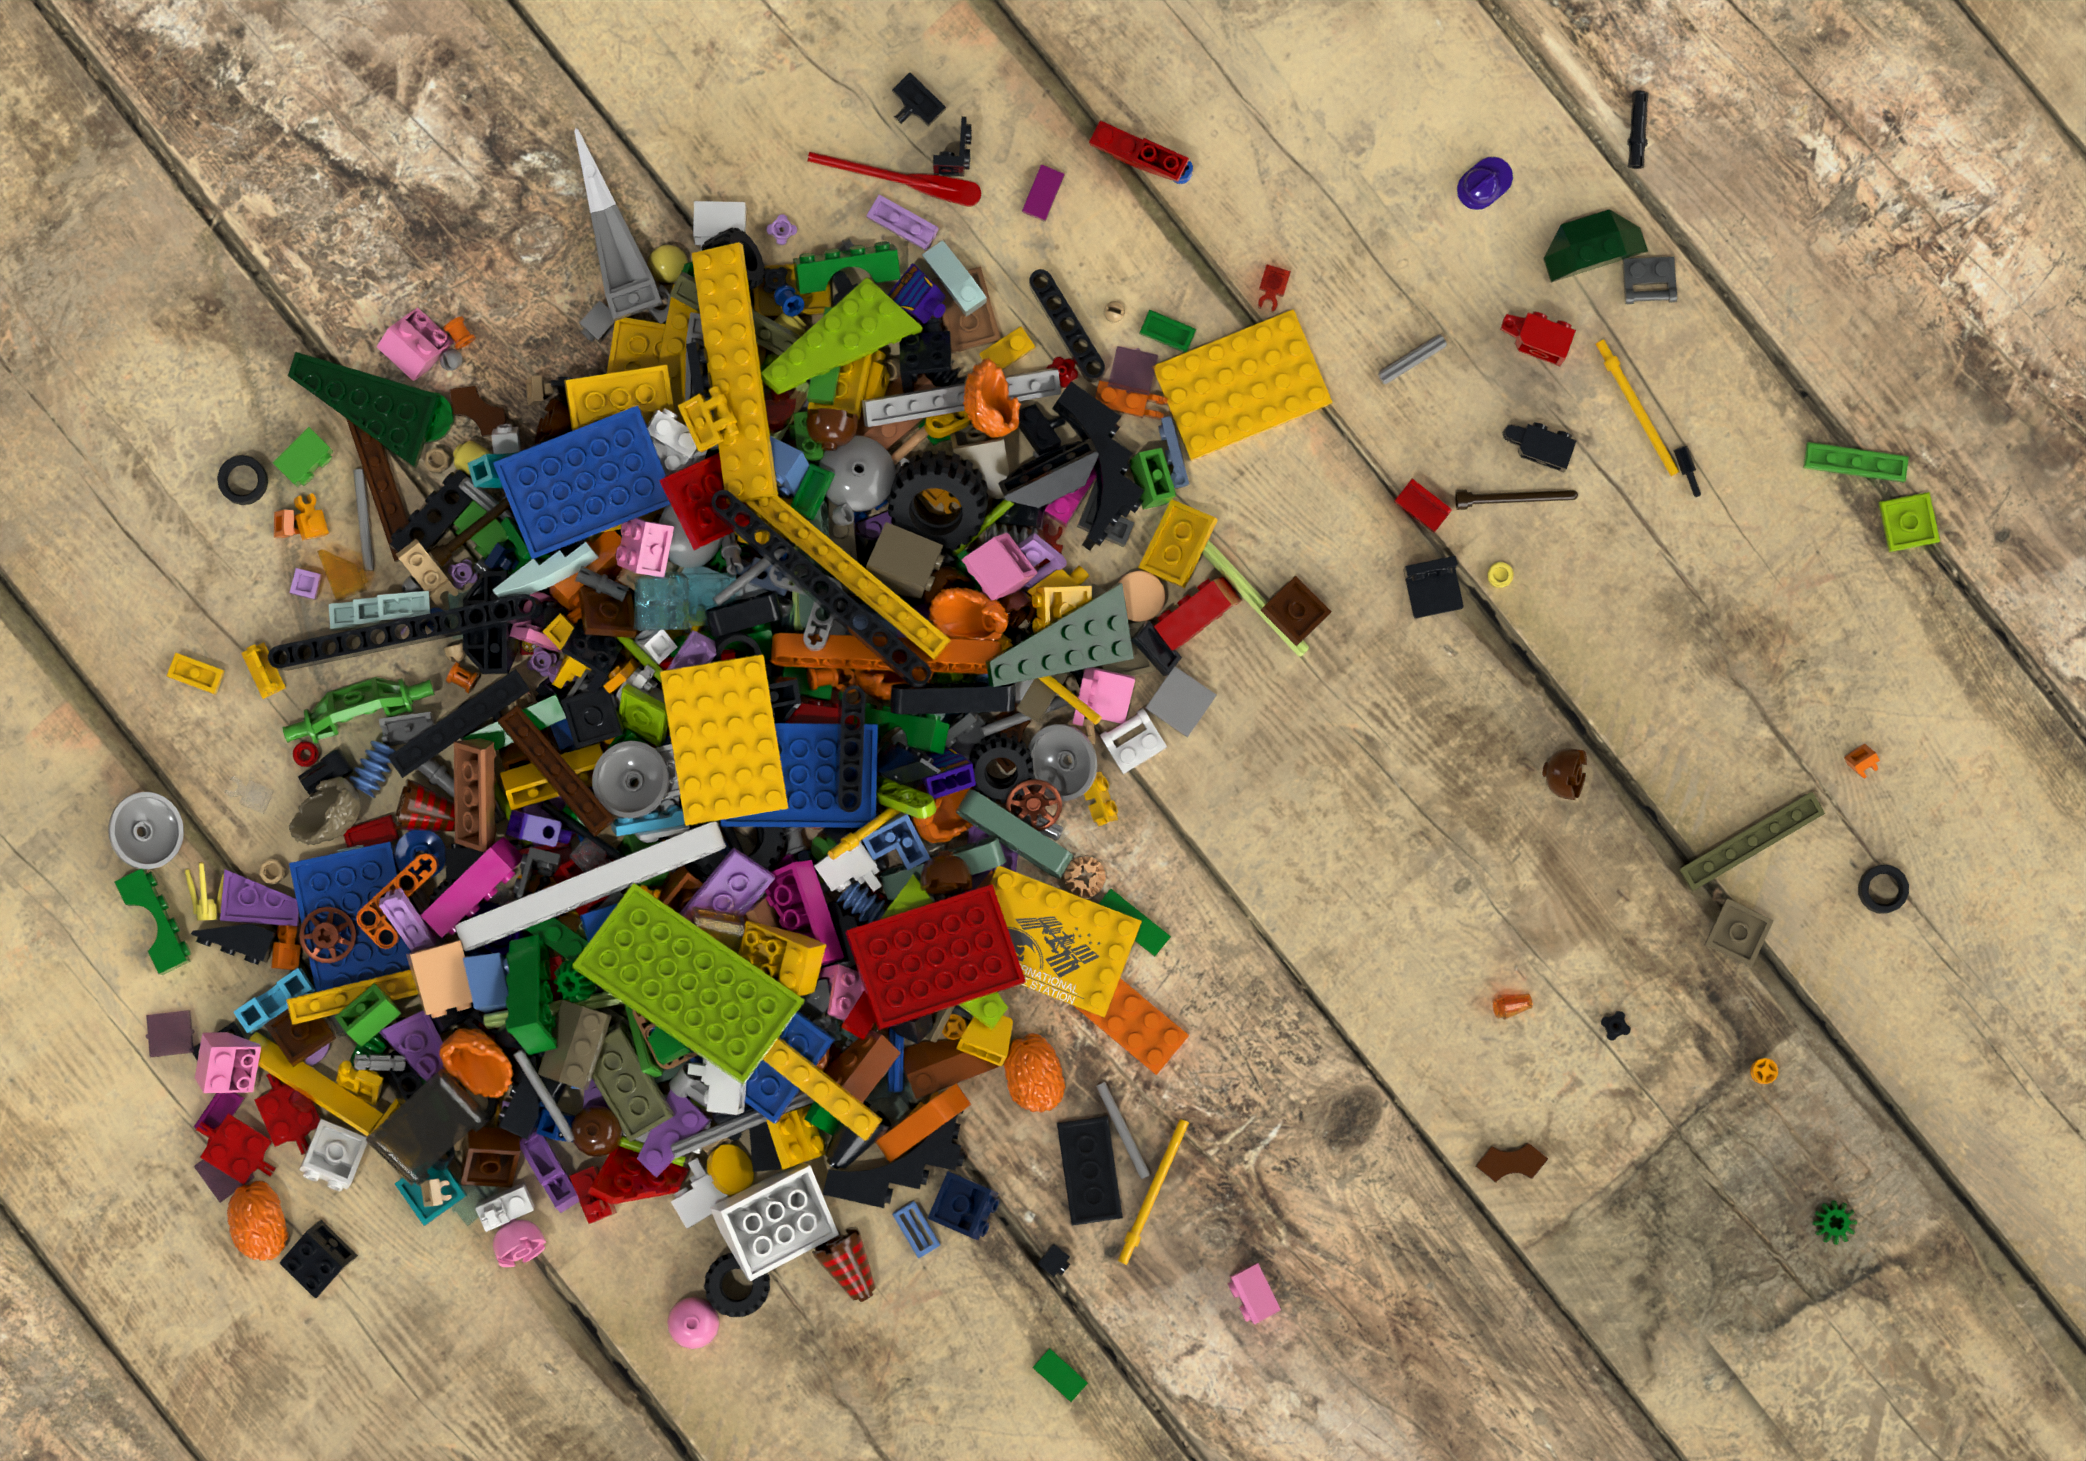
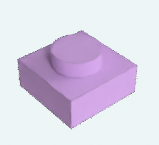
[289,568,322,600]

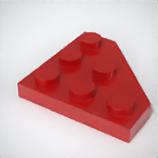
[588,1146,689,1205]

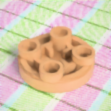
[1118,571,1165,622]

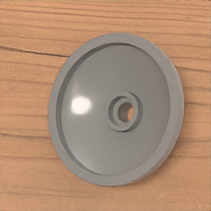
[819,436,895,512]
[659,504,724,568]
[1028,724,1097,801]
[592,741,669,819]
[108,792,184,869]

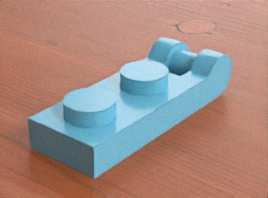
[611,804,685,836]

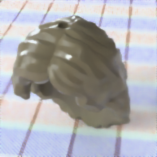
[289,776,361,845]

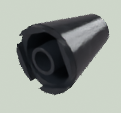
[825,1100,891,1170]

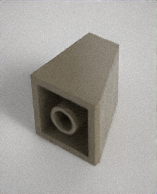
[950,423,1009,499]
[866,522,944,599]

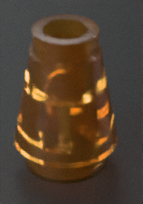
[1492,993,1533,1020]

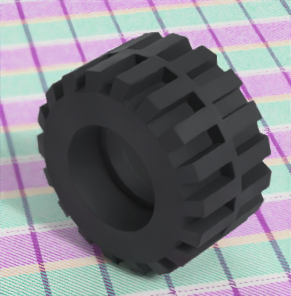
[701,227,765,291]
[969,733,1033,803]
[704,1253,770,1318]

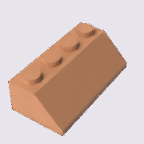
[855,373,936,452]
[454,738,497,852]

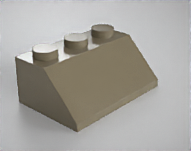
[538,1000,612,1090]

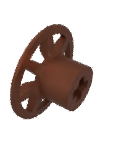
[1006,779,1062,831]
[299,907,356,963]

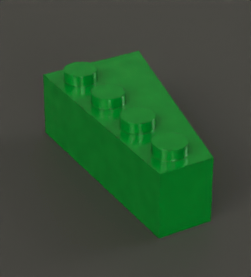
[505,935,558,1055]

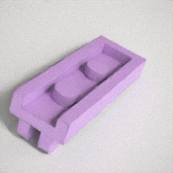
[866,195,939,251]
[379,888,436,952]

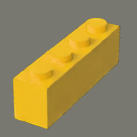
[500,744,603,810]

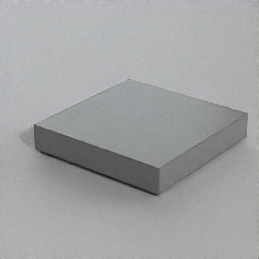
[1145,667,1217,738]

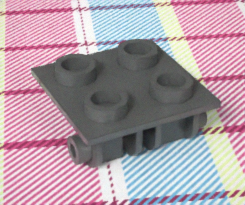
[798,979,837,1032]

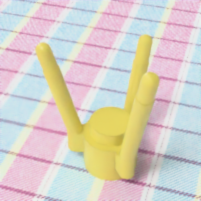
[185,862,224,920]

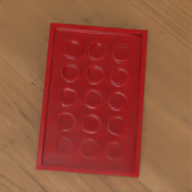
[845,884,1026,1030]

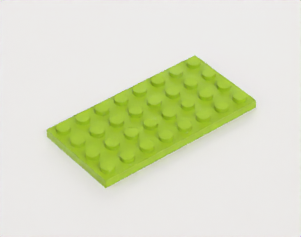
[572,883,804,1085]

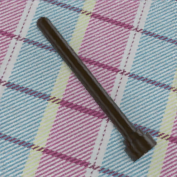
[1455,489,1578,510]
[429,497,511,567]

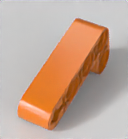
[356,853,439,949]
[875,1083,971,1163]

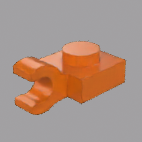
[271,925,301,971]

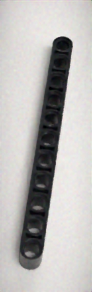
[710,490,931,688]
[268,594,543,671]

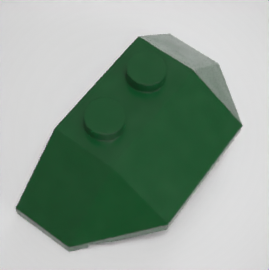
[1543,209,1648,283]

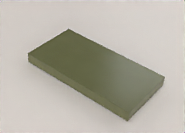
[592,1026,675,1142]

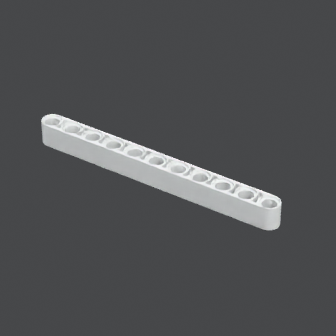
[455,822,726,951]

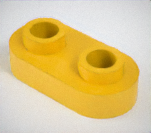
[924,411,971,438]

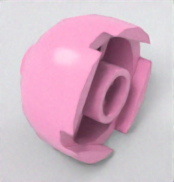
[493,1219,546,1267]
[667,1297,720,1349]

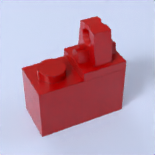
[569,1165,617,1224]

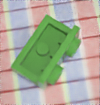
[789,412,823,462]

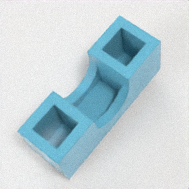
[233,968,316,1034]

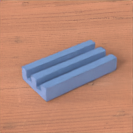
[892,1201,941,1259]

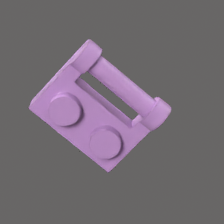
[1017,533,1067,591]

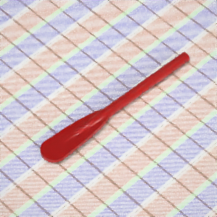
[807,152,981,207]

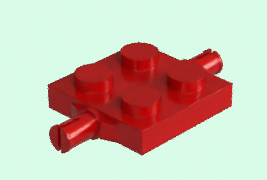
[254,1073,320,1155]
[196,1113,276,1185]

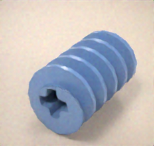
[349,741,395,798]
[836,881,888,923]

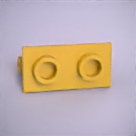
[241,642,286,699]
[1084,772,1118,827]

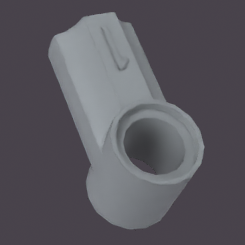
[669,1063,709,1108]

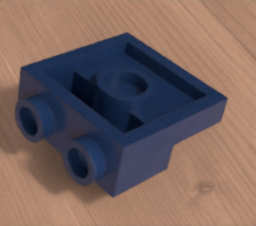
[927,1171,1000,1240]

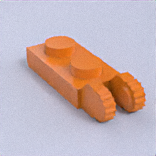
[1095,380,1168,420]

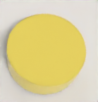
[1487,562,1513,588]

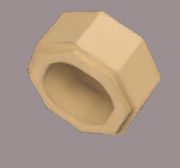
[424,448,450,474]
[259,859,286,884]

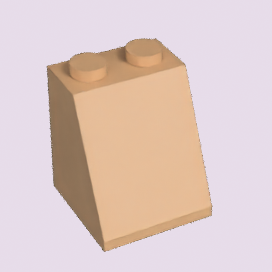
[406,940,473,1018]

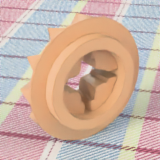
[1065,856,1106,898]

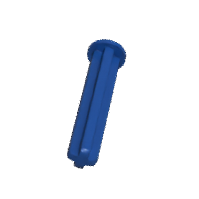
[888,1027,904,1092]

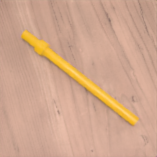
[1595,339,1680,477]
[997,634,1102,725]
[828,784,926,860]
[1118,1119,1189,1265]

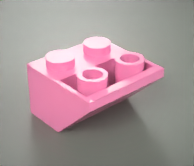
[377,307,454,381]
[962,532,1038,601]
[195,1032,261,1093]
[1227,1263,1281,1325]

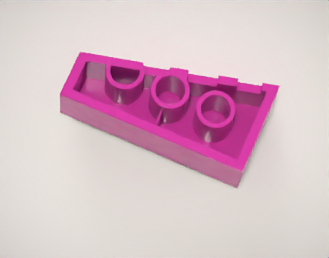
[420,836,523,938]
[765,860,844,966]

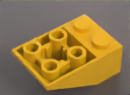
[738,921,826,996]

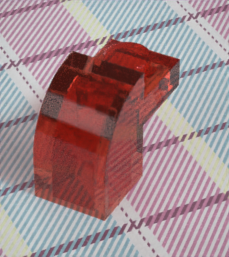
[765,388,796,434]

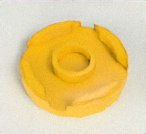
[707,1144,754,1196]

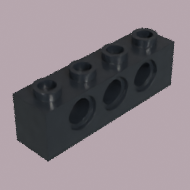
[390,469,476,553]

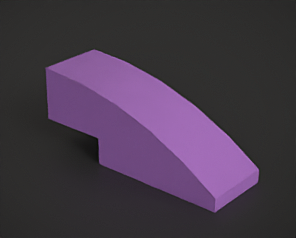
[520,1130,579,1213]

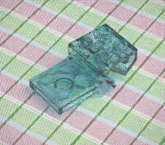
[634,572,736,630]

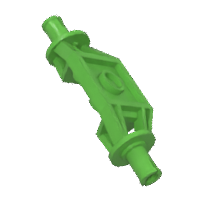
[282,677,435,744]

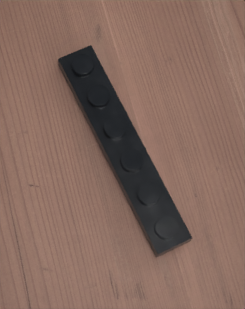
[388,669,530,778]

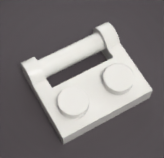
[1099,708,1167,774]

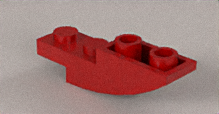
[1089,120,1189,182]

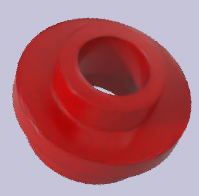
[293,741,319,767]

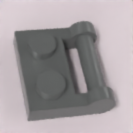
[1623,257,1677,304]

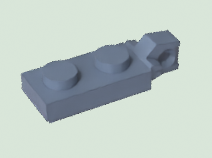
[1158,416,1190,489]

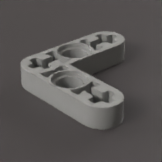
[769,566,842,651]

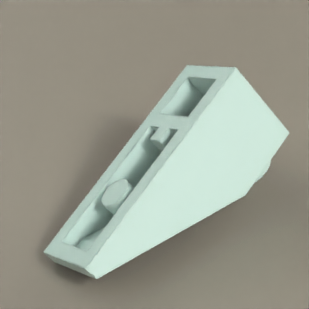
[922,240,987,317]

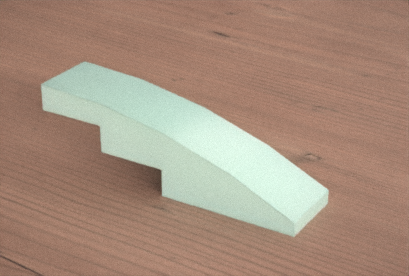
[493,542,599,599]
[329,591,431,631]

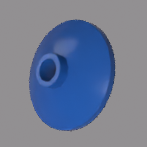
[395,830,446,880]

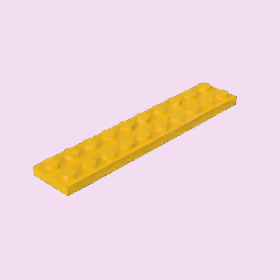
[692,242,778,505]

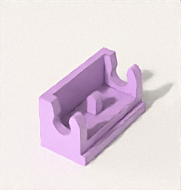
[667,630,716,670]

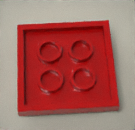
[659,453,749,550]

